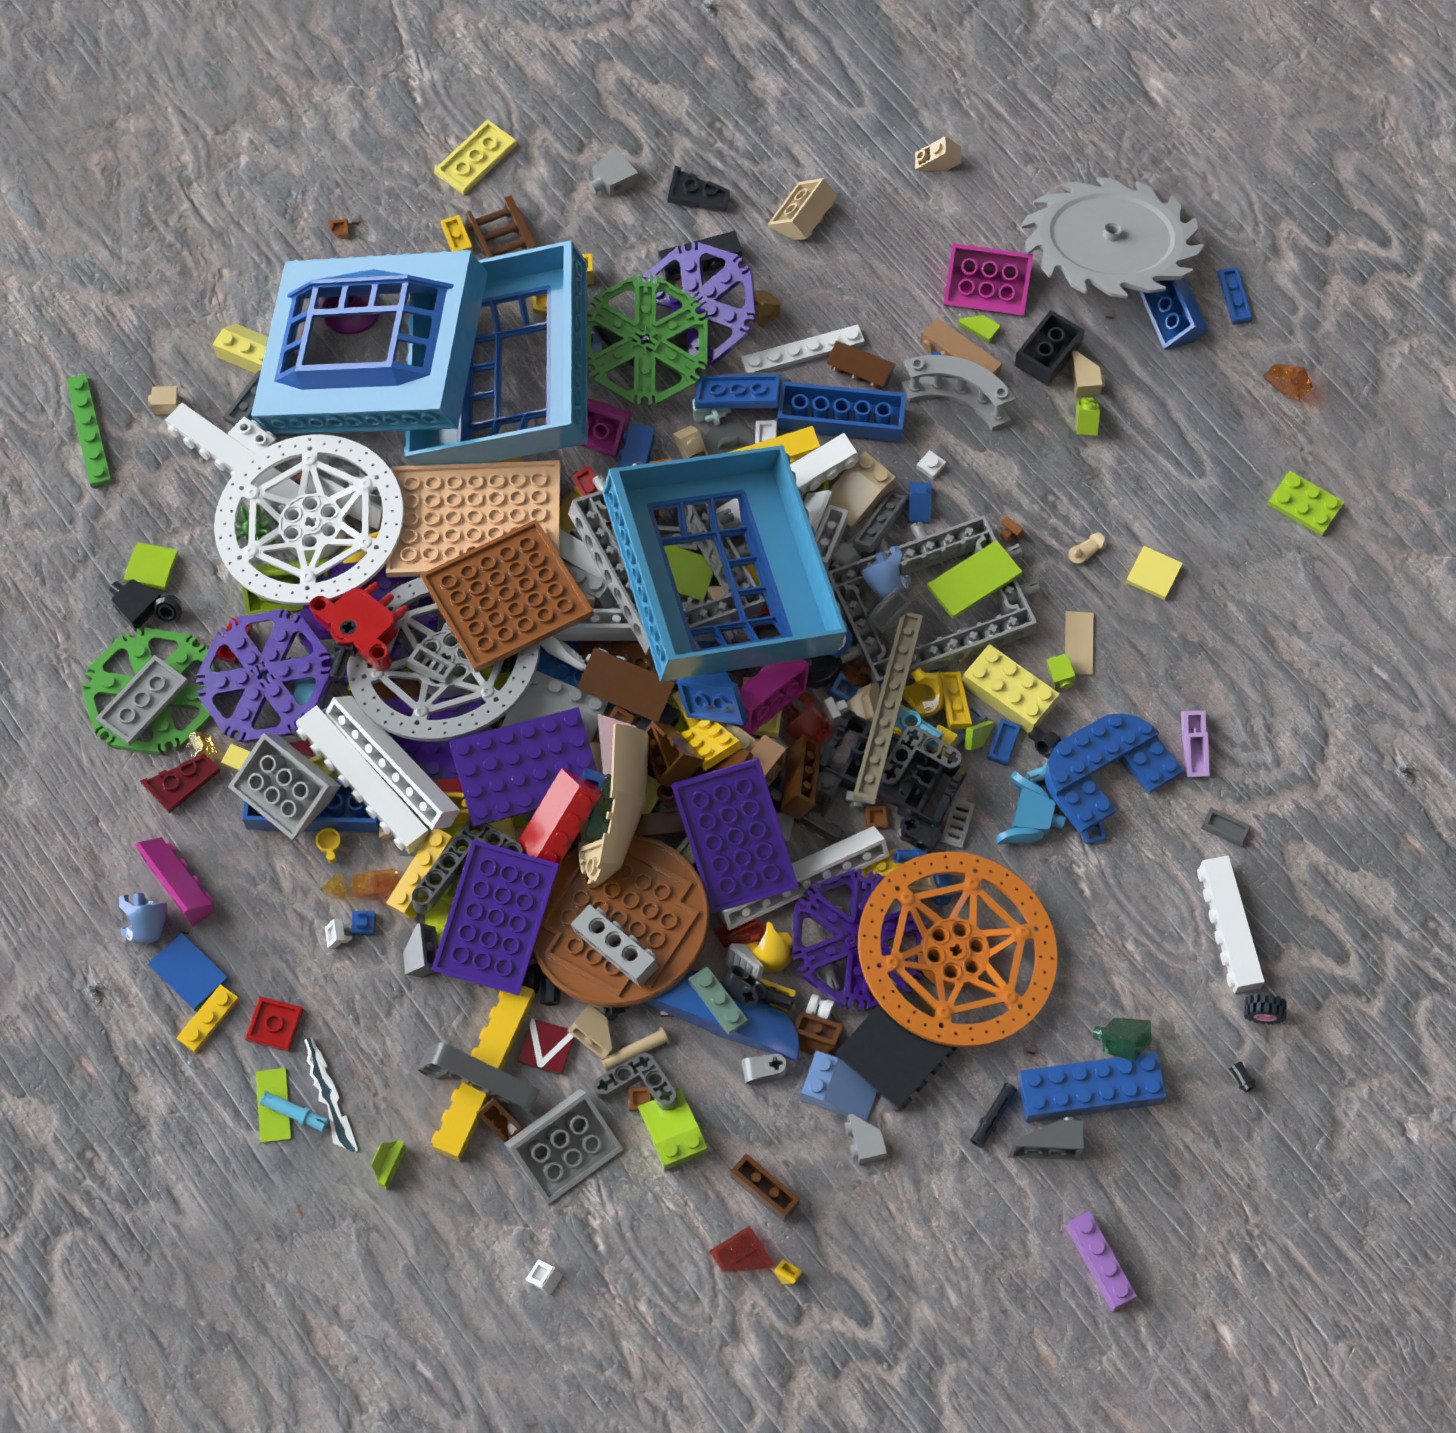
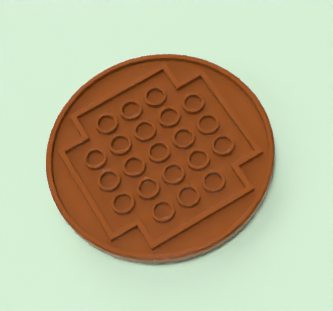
[533,835,710,1008]

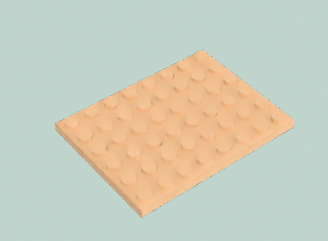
[386,460,561,577]

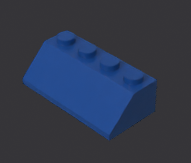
[1139,265,1209,350]

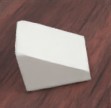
[526,1259,562,1294]

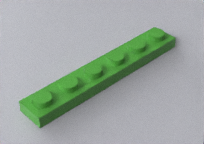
[66,374,112,488]

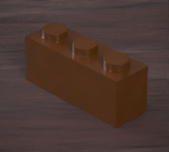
[827,341,896,389]
[731,1153,800,1223]

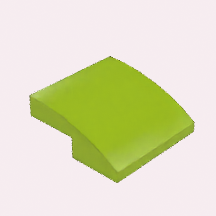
[124,542,179,590]

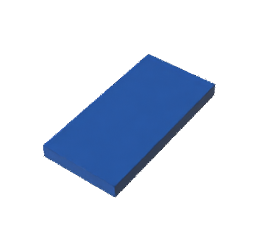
[694,374,782,409]

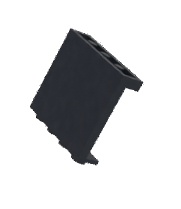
[833,985,957,1111]

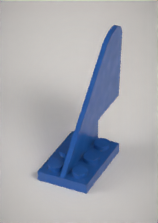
[672,641,748,725]

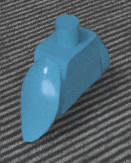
[996,770,1066,845]

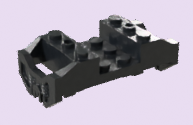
[819,710,968,828]

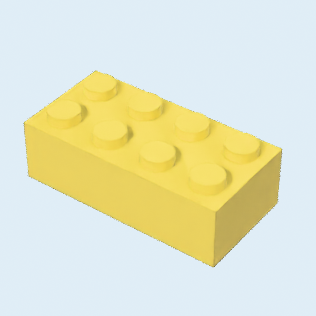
[962,644,1060,733]

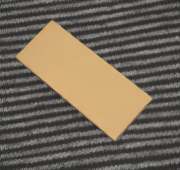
[1065,611,1094,676]

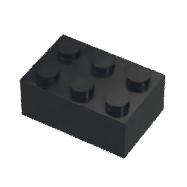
[1014,310,1085,387]

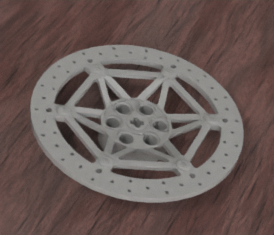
[347,577,540,742]

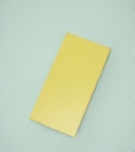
[434,120,517,195]

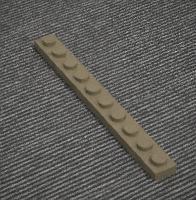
[853,611,923,804]

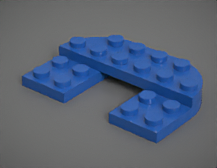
[1044,713,1184,834]

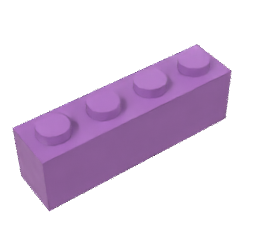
[1066,1211,1137,1312]

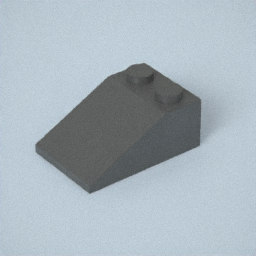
[1008,1117,1084,1160]

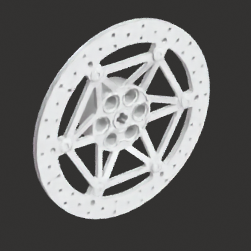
[214,435,404,605]

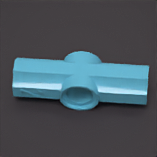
[895,706,944,750]

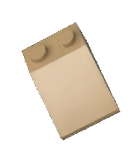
[829,451,896,529]

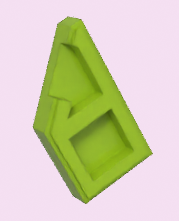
[957,315,1001,343]
[965,720,995,751]

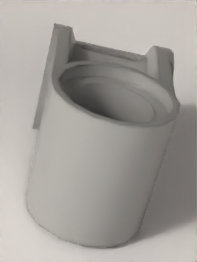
[741,1054,787,1085]

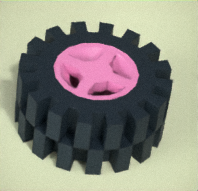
[1244,993,1287,1024]

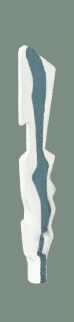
[304,1037,358,1152]

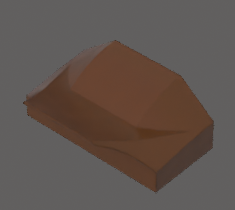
[795,1011,844,1056]

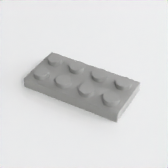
[95,655,189,746]

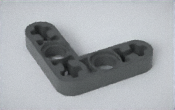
[882,726,962,785]
[593,1053,678,1110]

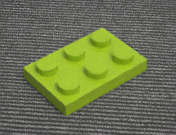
[1267,470,1344,536]

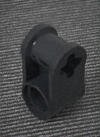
[898,815,943,853]
[721,965,767,1007]

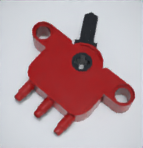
[309,582,409,680]

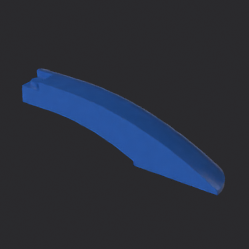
[642,971,799,1062]

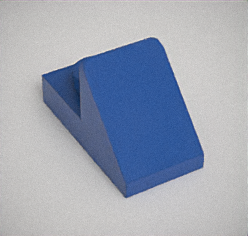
[908,482,932,524]

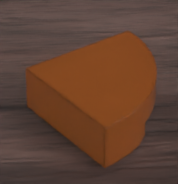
[328,218,351,239]

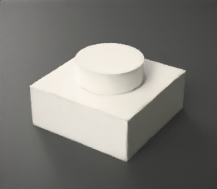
[916,450,946,480]

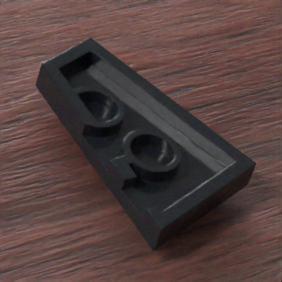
[667,165,730,212]

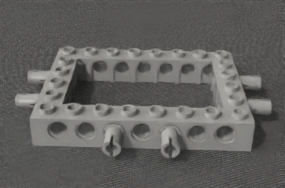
[568,462,765,655]
[828,515,1040,686]

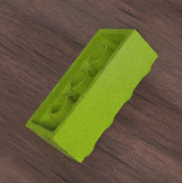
[242,558,333,615]

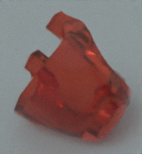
[783,691,832,744]

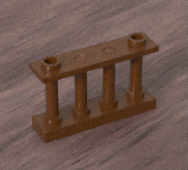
[465,195,537,258]

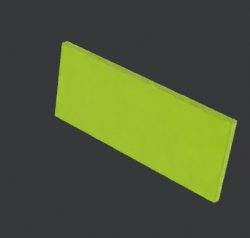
[256,1068,291,1143]

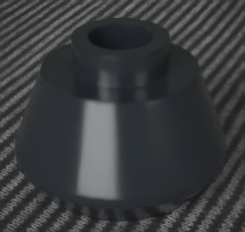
[153,595,182,623]

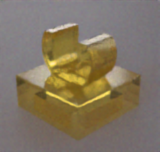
[186,731,216,758]
[320,872,347,898]

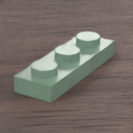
[688,967,748,1036]

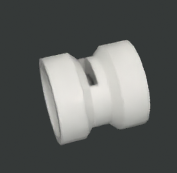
[806,994,835,1020]

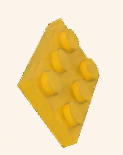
[681,720,742,771]

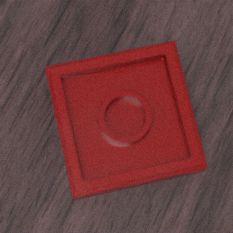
[245,996,304,1052]

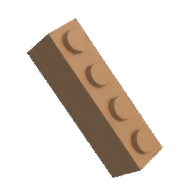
[921,317,1002,377]

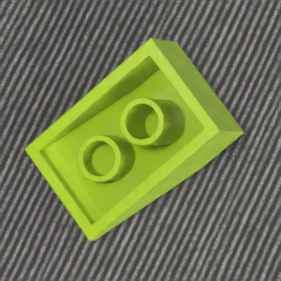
[638,1089,707,1171]

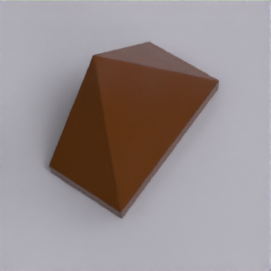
[476,1097,524,1143]

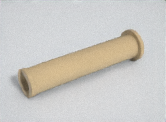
[600,1027,669,1072]

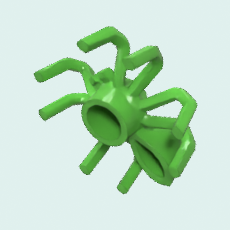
[236,503,279,545]

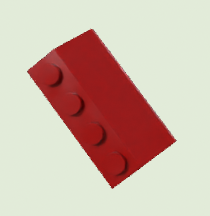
[518,768,601,864]

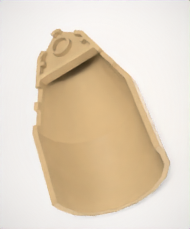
[578,723,649,885]

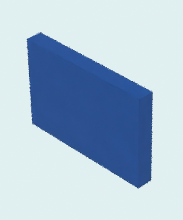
[148,933,229,1011]

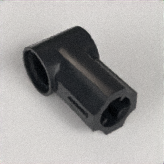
[540,969,561,1006]

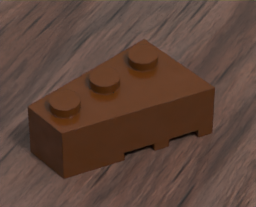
[644,721,704,787]

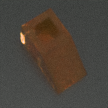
[1263,363,1314,400]
[352,868,399,898]

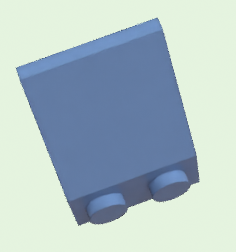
[800,1051,877,1122]

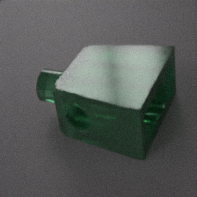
[1093,1018,1152,1061]

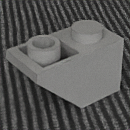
[844,1114,887,1165]

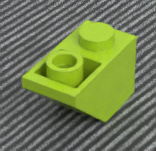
[1075,397,1100,436]

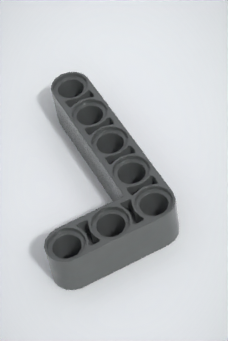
[412,820,522,914]
[418,1042,539,1113]

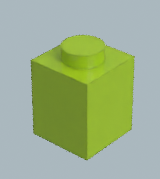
[1046,653,1076,690]

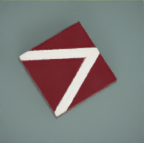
[518,1019,574,1075]

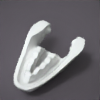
[540,636,586,671]

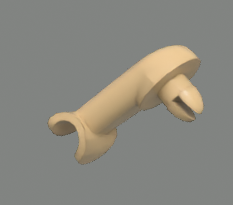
[1068,533,1106,564]

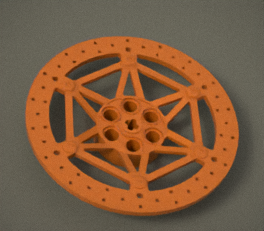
[858,852,1057,1047]

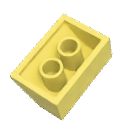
[213,323,268,374]

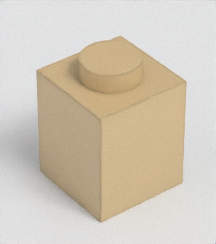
[148,386,181,415]

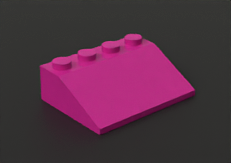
[943,243,1033,316]

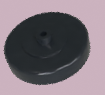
[804,655,841,688]

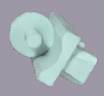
[693,398,731,425]

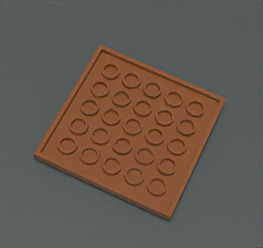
[420,519,594,673]

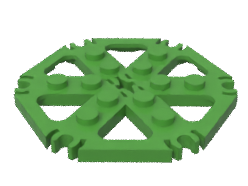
[587,274,708,407]
[81,627,222,756]

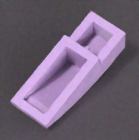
[1181,710,1210,777]

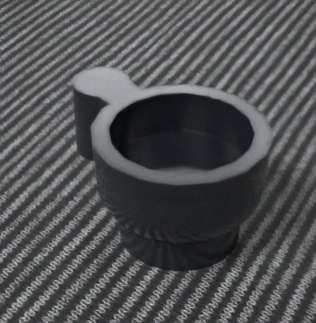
[1028,727,1061,759]
[523,963,542,994]

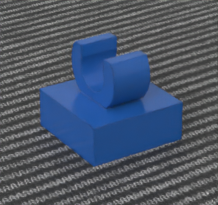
[351,911,376,935]

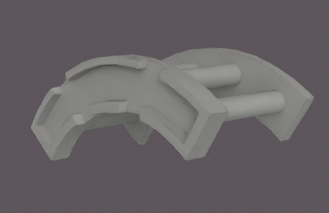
[900,355,1015,431]

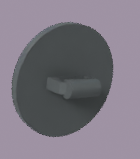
[704,422,755,455]

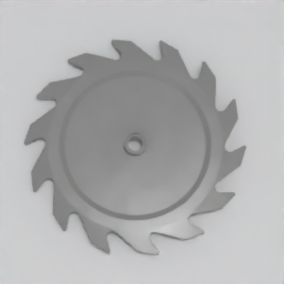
[1020,177,1204,298]

